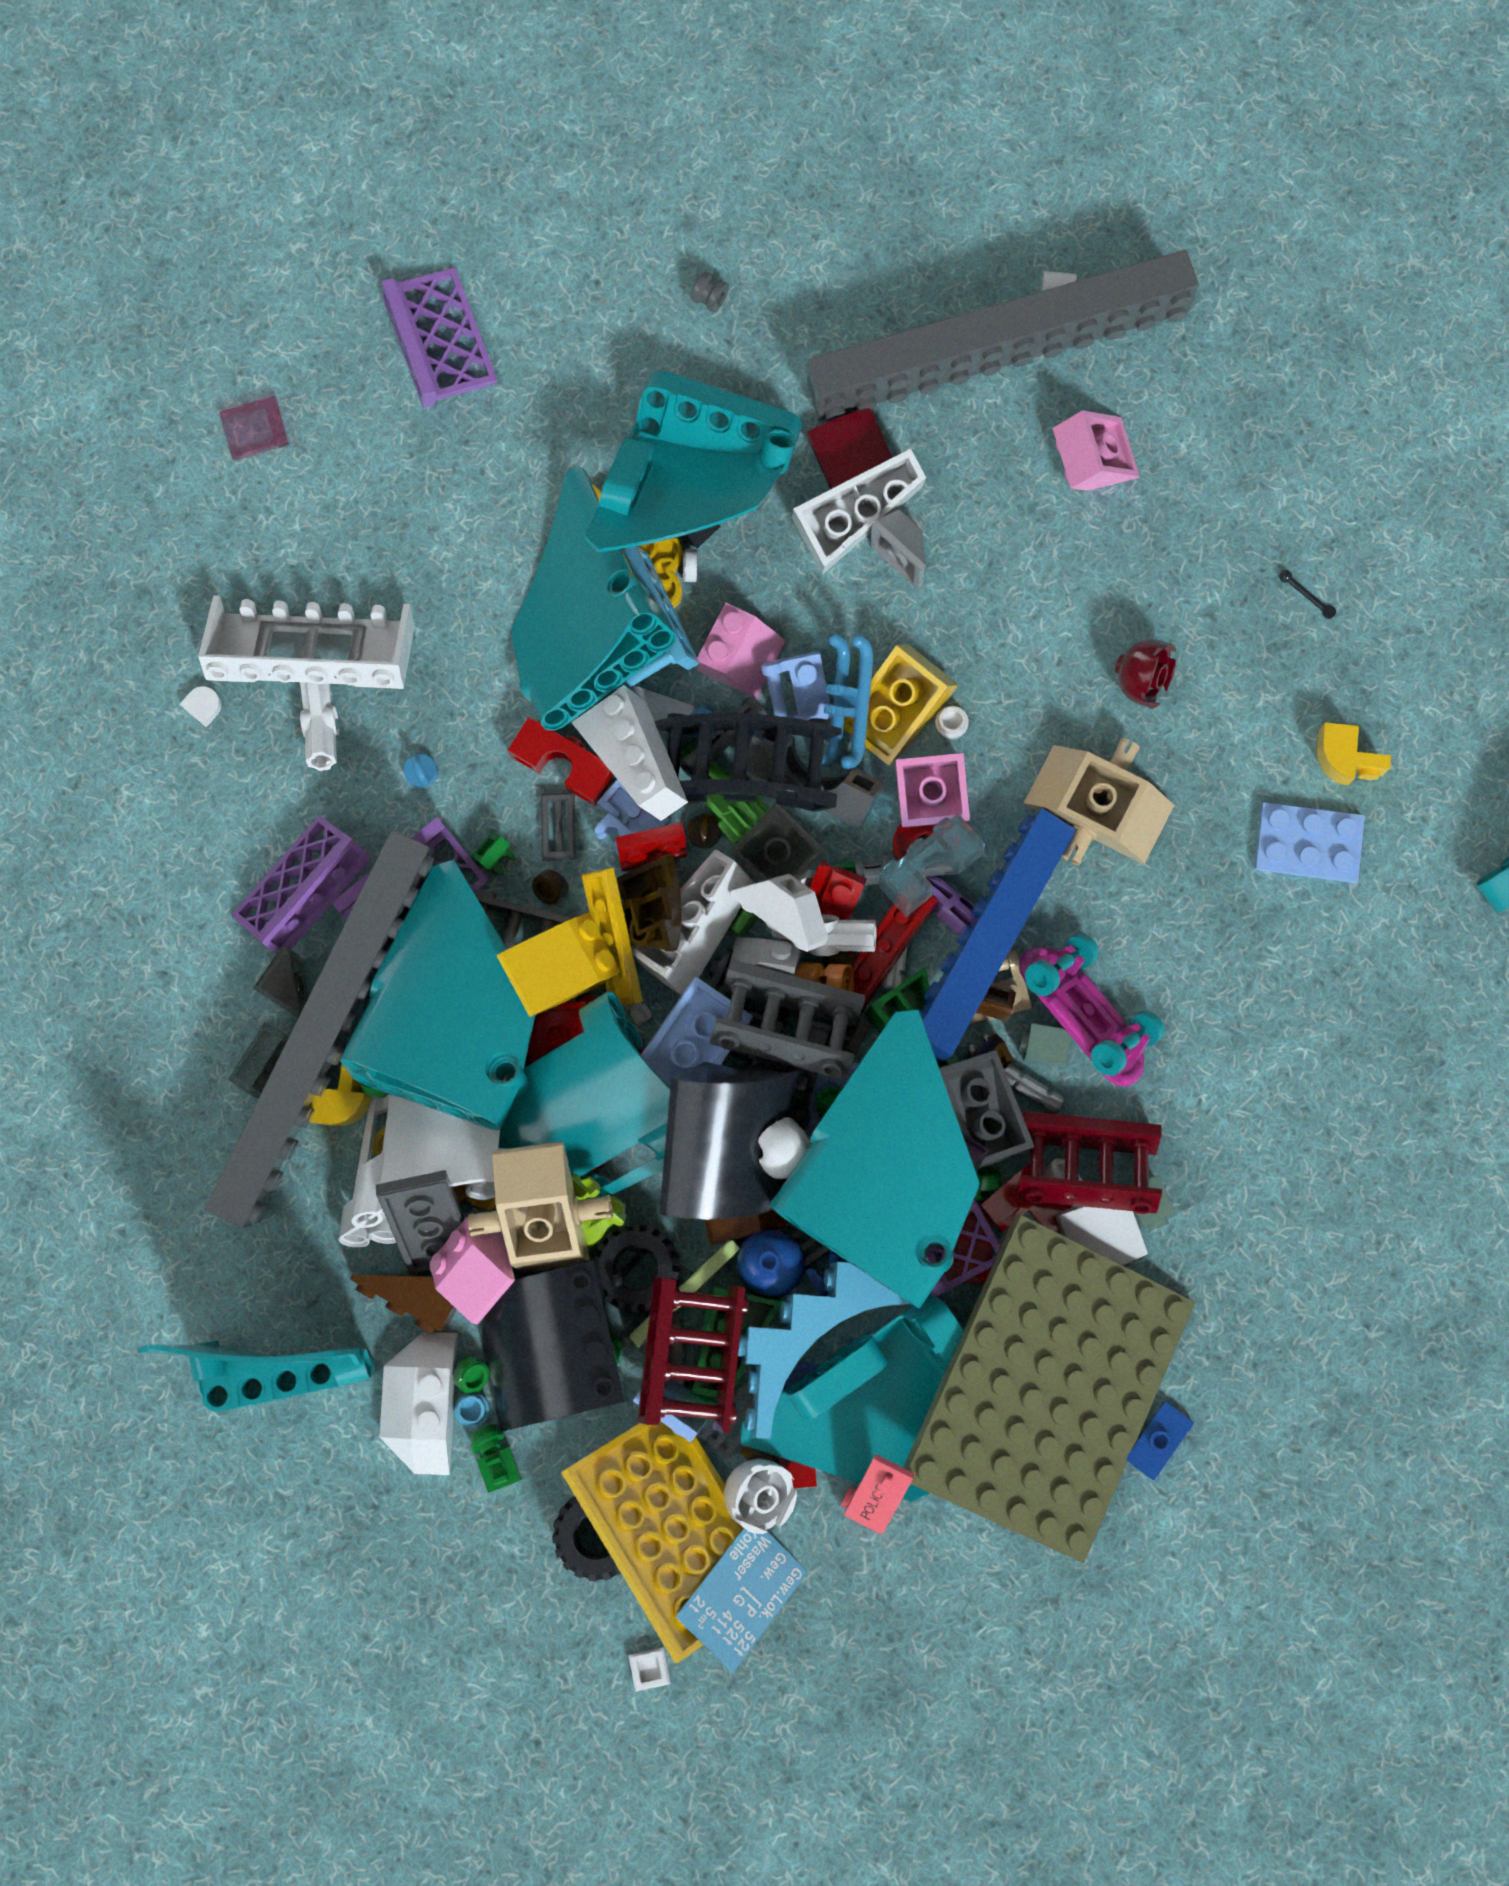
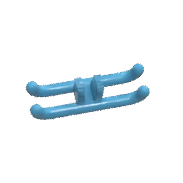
[822,633,873,769]

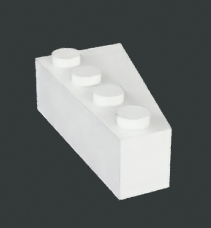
[792,449,926,575]
[631,849,754,995]

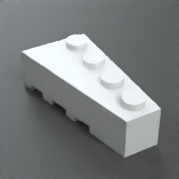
[572,685,688,821]

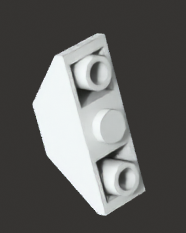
[730,874,828,952]

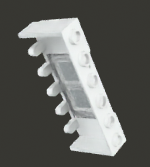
[198,596,414,689]

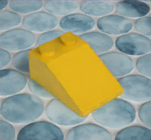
[843,644,959,766]
[497,912,621,1017]

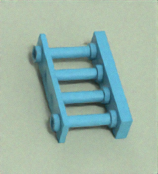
[613,546,700,694]

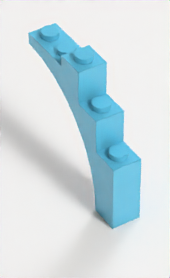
[738,1262,911,1439]

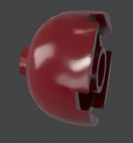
[1115,639,1176,709]

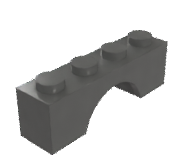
[747,730,883,829]

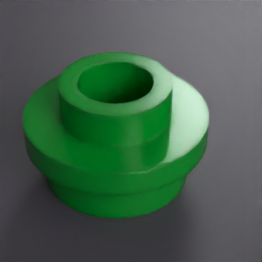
[469,1424,504,1456]

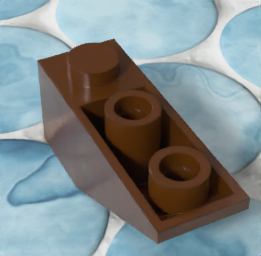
[350,1275,457,1334]

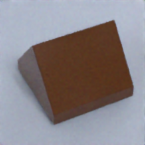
[976,985,1016,1022]

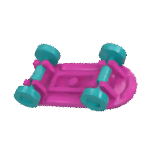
[1019,933,1165,1087]

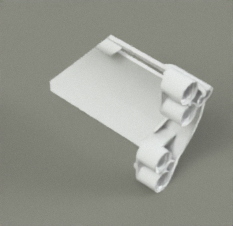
[338,1076,506,1247]

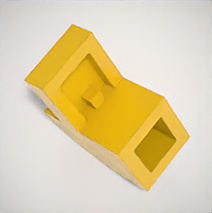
[1317,722,1391,786]
[310,1065,372,1127]

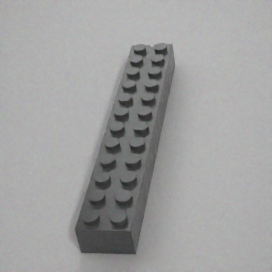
[807,249,1199,421]
[204,829,436,1228]

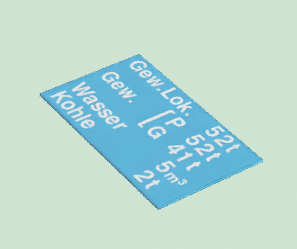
[675,1528,807,1673]

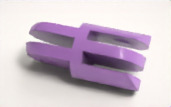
[919,876,975,935]

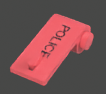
[840,1454,915,1535]

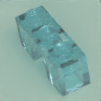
[879,813,985,917]

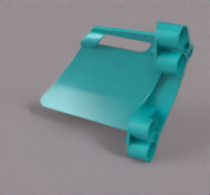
[498,991,670,1198]

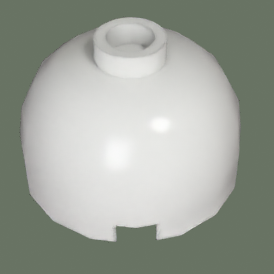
[724,1458,797,1534]

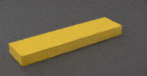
[582,868,643,1006]

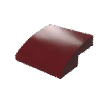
[806,408,893,490]

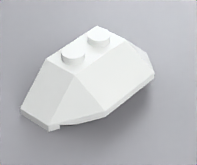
[379,1332,458,1475]

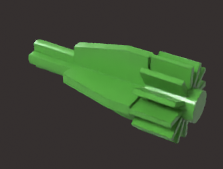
[680,744,774,848]

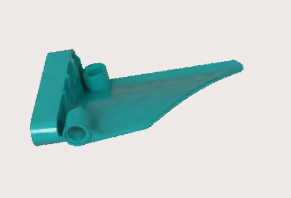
[511,467,676,731]
[137,1340,375,1412]

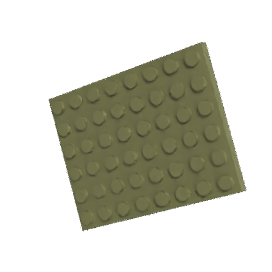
[903,1214,1196,1563]

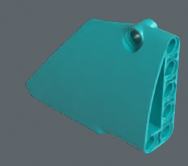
[585,370,802,553]
[340,859,536,1131]
[770,1010,980,1309]
[740,1294,963,1503]

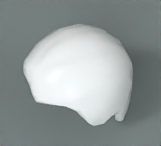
[758,1117,811,1179]

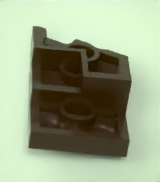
[616,855,681,952]

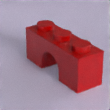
[507,717,615,807]

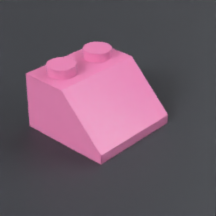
[1053,410,1140,491]
[697,602,786,699]
[895,753,970,828]
[430,1218,515,1325]

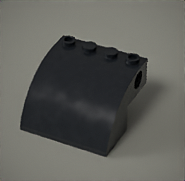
[659,1059,814,1219]
[478,1260,628,1432]

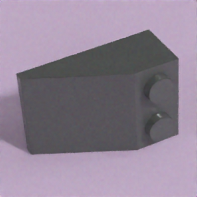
[939,1050,1035,1169]

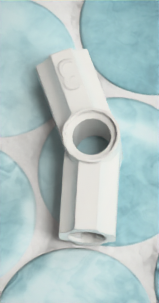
[300,682,340,771]
[772,915,877,956]

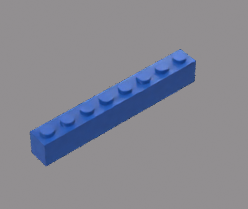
[919,808,1076,1062]

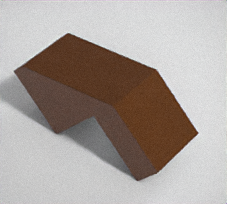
[704,1210,789,1246]

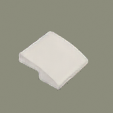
[1055,1206,1148,1266]

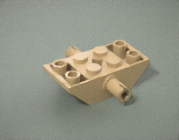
[1023,738,1174,866]
[468,1142,613,1273]

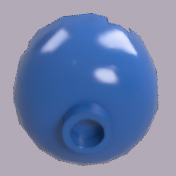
[736,1229,805,1298]

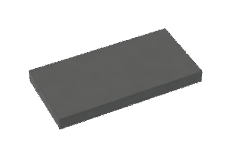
[375,1170,464,1276]

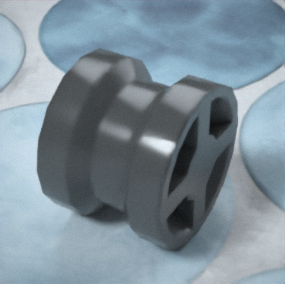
[691,271,729,313]

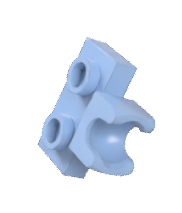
[594,780,670,854]

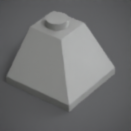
[871,509,925,590]
[728,937,802,976]

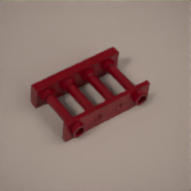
[1016,1111,1162,1214]
[637,1277,748,1433]

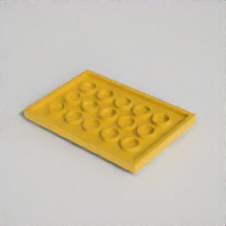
[561,1421,744,1664]

